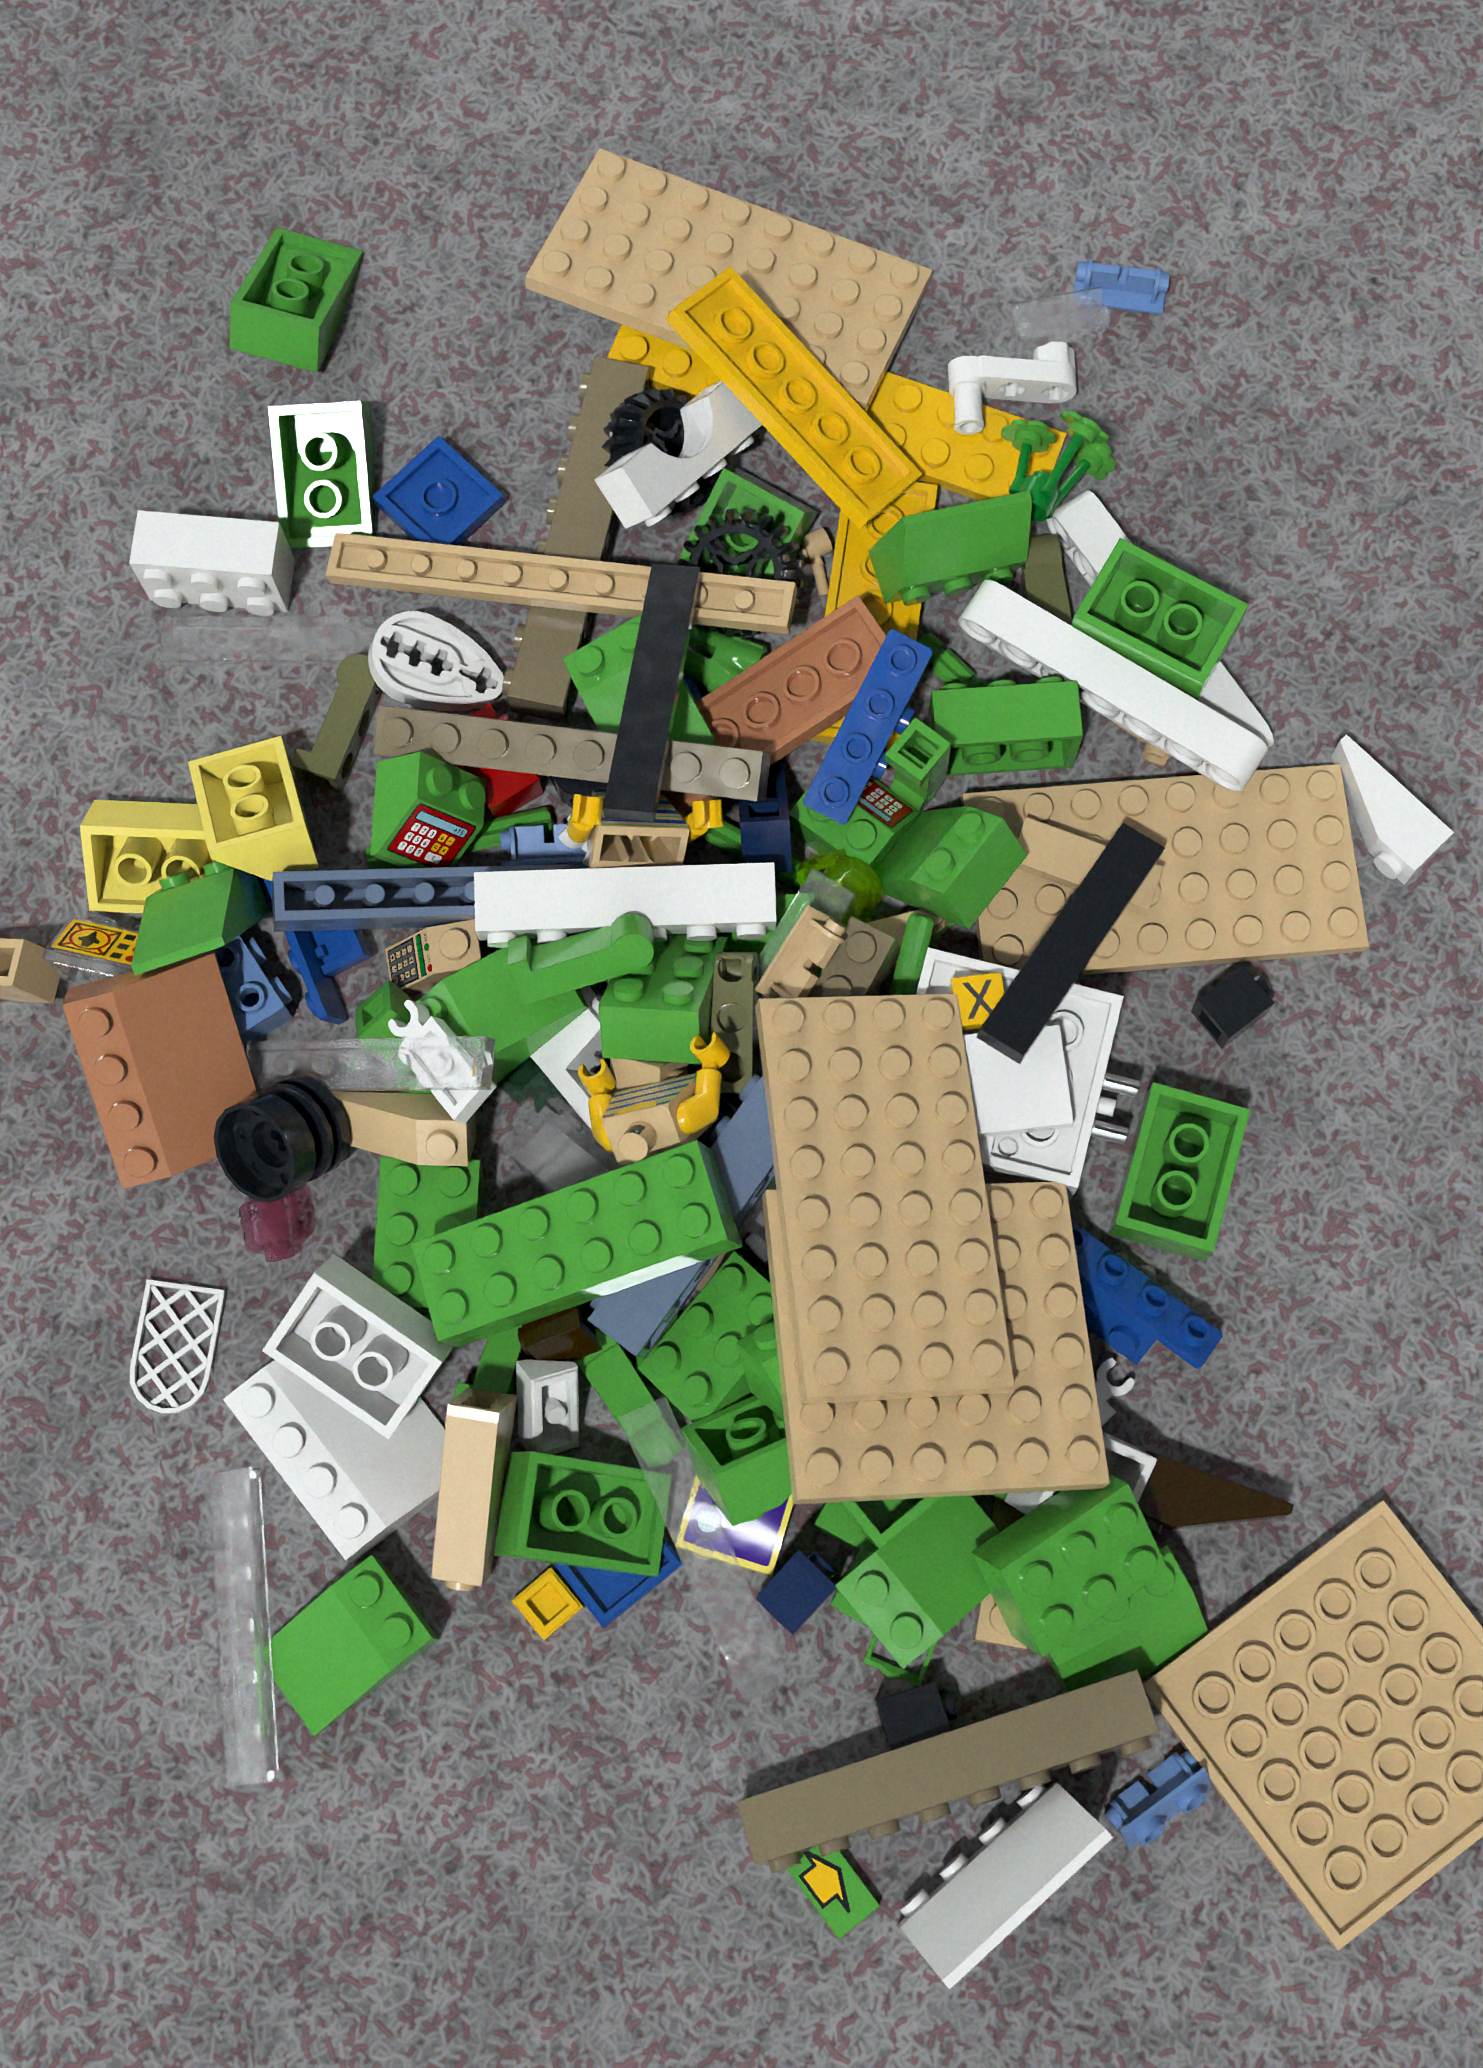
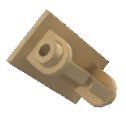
[755,904,846,998]

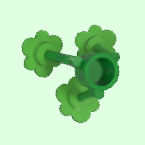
[1001,411,1116,522]

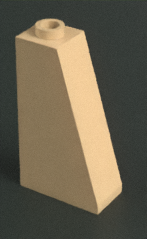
[431,1387,517,1591]

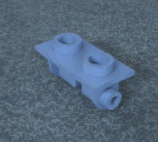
[1072,258,1170,315]
[500,823,589,869]
[1104,1750,1212,1849]

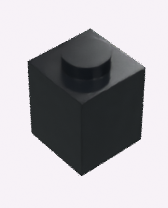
[1191,966,1274,1049]
[874,1681,957,1751]

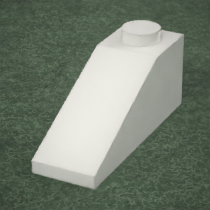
[1331,734,1454,885]

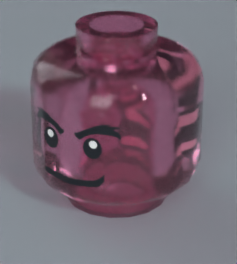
[239,1193,308,1262]

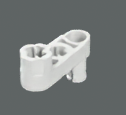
[948,341,1077,435]

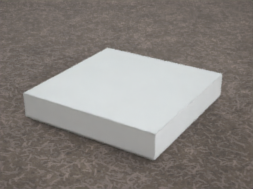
[963,1025,1074,1137]

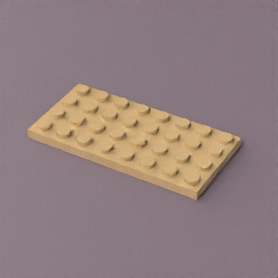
[525,148,933,412]
[961,764,1369,976]
[755,994,1015,1404]

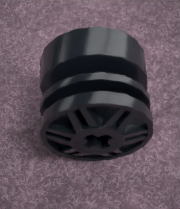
[213,1075,350,1203]

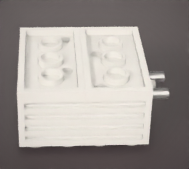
[916,947,1140,1202]

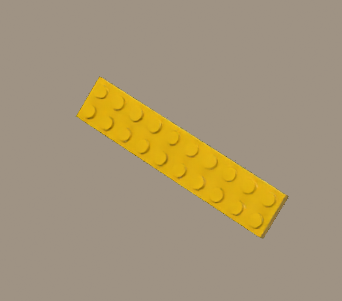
[607,324,1067,501]

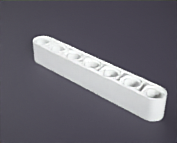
[1046,490,1274,748]
[957,580,1268,792]

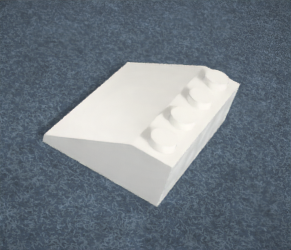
[223,1360,445,1563]
[898,1781,1113,1990]

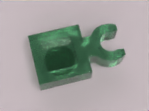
[496,1057,570,1125]

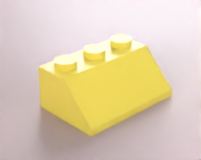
[188,736,319,881]
[80,800,214,913]

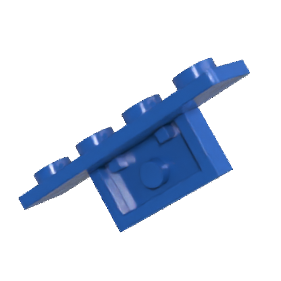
[803,630,933,825]
[257,868,372,1025]
[1071,1220,1223,1369]

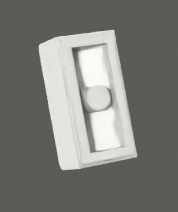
[516,1360,579,1455]

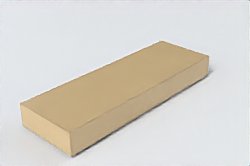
[1017,817,1164,915]

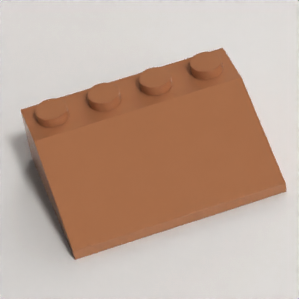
[62,950,259,1189]

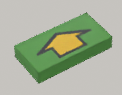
[787,1848,880,1939]

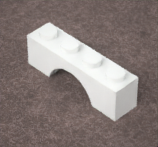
[594,381,762,529]

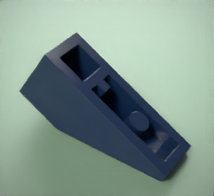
[738,758,792,875]

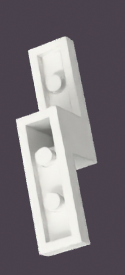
[530,986,613,1153]

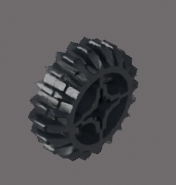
[601,388,719,517]
[677,508,804,638]

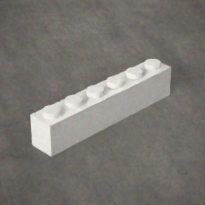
[474,862,777,948]

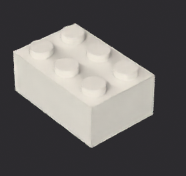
[129,510,295,616]
[262,1253,454,1439]

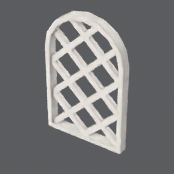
[130,1279,226,1414]

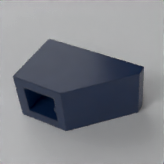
[755,1550,837,1636]

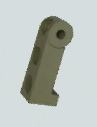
[1020,534,1072,625]
[291,654,382,793]
[710,952,761,1093]

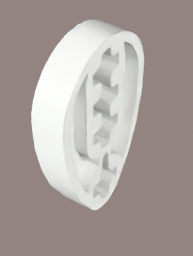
[368,611,504,711]

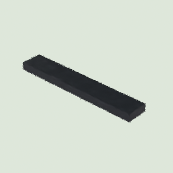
[603,564,701,822]
[976,823,1165,1064]

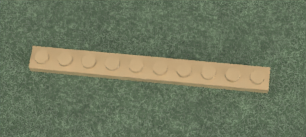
[325,532,797,635]

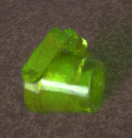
[797,849,883,927]

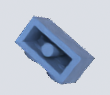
[201,935,293,1048]

